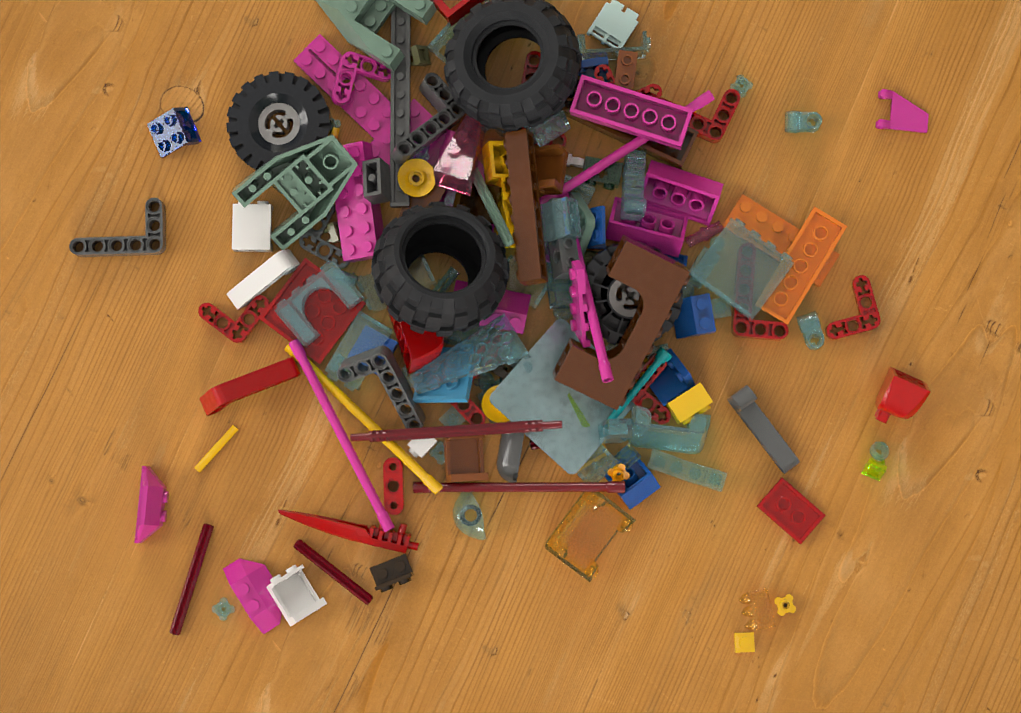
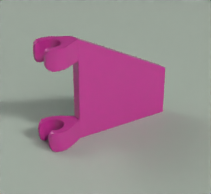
[875,89,929,133]

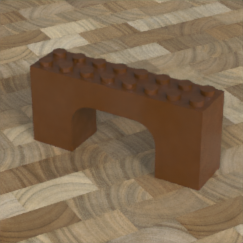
[553,235,691,410]

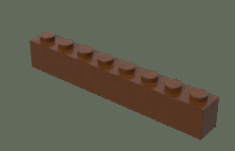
[504,129,548,286]

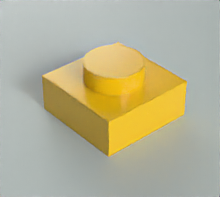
[734,632,755,653]

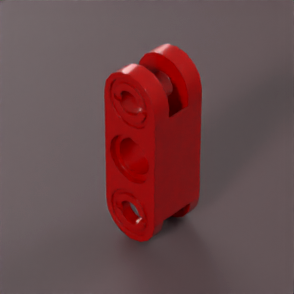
[383,457,404,515]

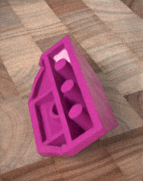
[134,466,169,543]
[223,558,282,634]

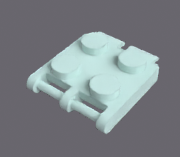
[586,0,639,54]

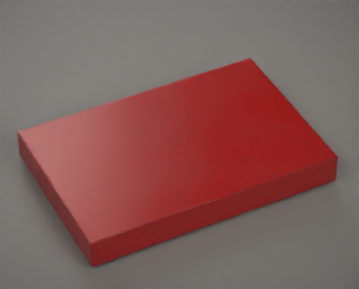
[756,477,826,544]

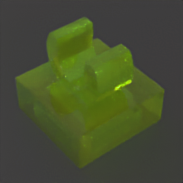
[861,455,887,481]

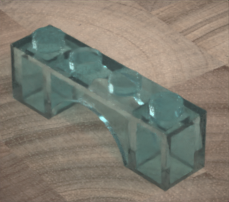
[647,449,727,492]

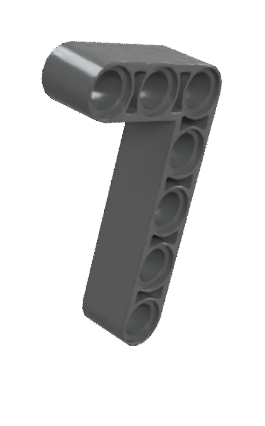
[391,73,465,164]
[69,198,166,257]
[337,345,426,428]
[727,385,800,474]

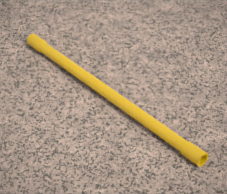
[284,344,443,495]

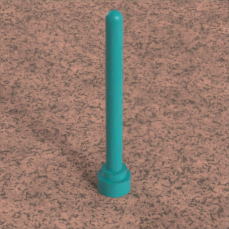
[607,347,673,424]

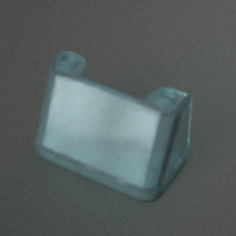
[627,406,711,454]

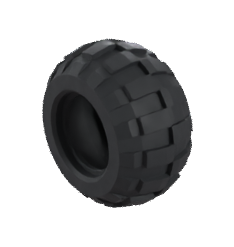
[371,201,509,337]

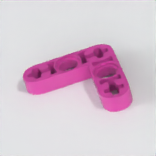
[331,51,391,106]

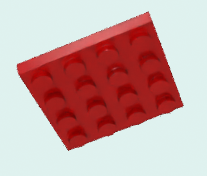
[259,258,366,365]

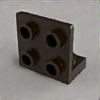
[453,178,502,224]
[369,554,414,593]

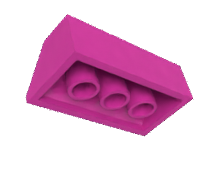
[637,160,724,226]
[606,197,689,257]
[453,280,531,334]

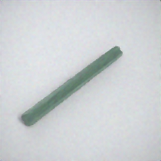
[463,156,514,247]

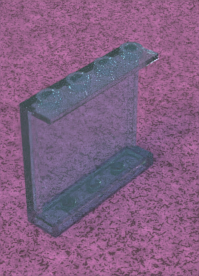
[690,218,794,321]

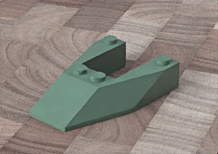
[316,0,437,72]
[232,134,358,250]

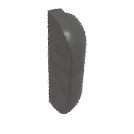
[497,421,524,482]

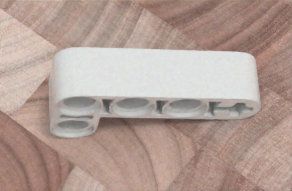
[227,249,300,310]

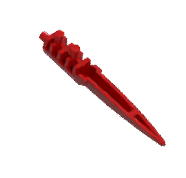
[278,509,419,554]

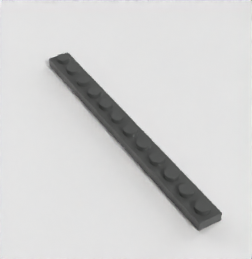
[390,7,411,208]

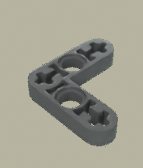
[299,204,350,269]

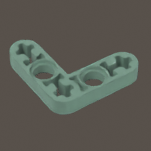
[568,192,595,257]

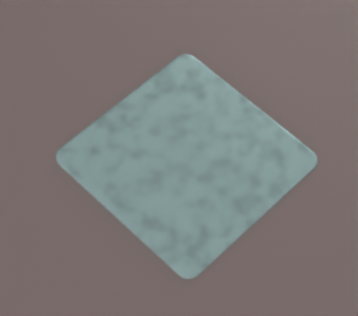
[490,319,635,474]

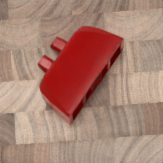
[387,306,444,374]
[874,367,931,424]

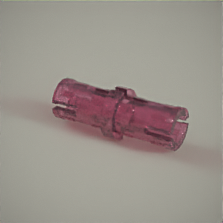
[684,220,724,248]

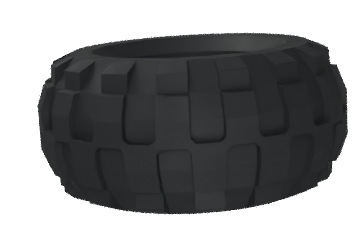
[444,0,582,131]

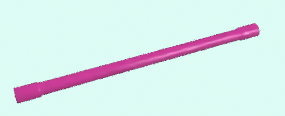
[540,90,715,211]
[560,193,614,383]
[289,339,395,532]

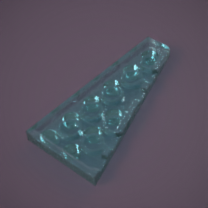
[408,313,531,394]

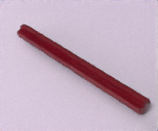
[169,523,214,635]

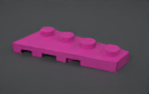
[569,260,591,348]

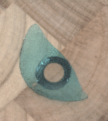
[453,492,486,540]

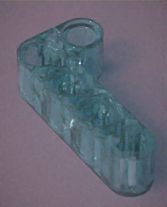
[620,149,647,222]

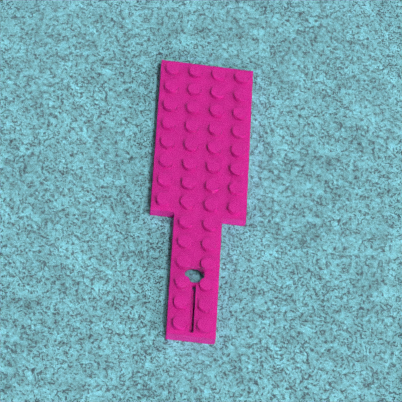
[293,34,495,233]

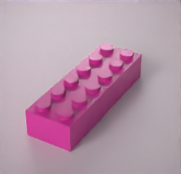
[570,75,693,150]
[335,141,384,262]

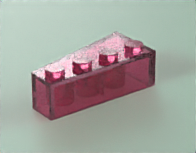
[433,115,485,195]

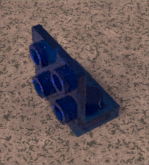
[147,107,202,158]

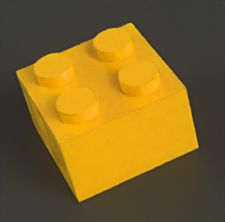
[665,382,713,425]

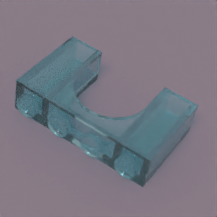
[274,261,365,347]

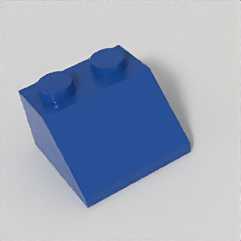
[674,293,716,339]
[604,452,661,510]

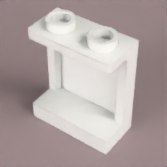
[232,201,273,252]
[266,564,327,627]

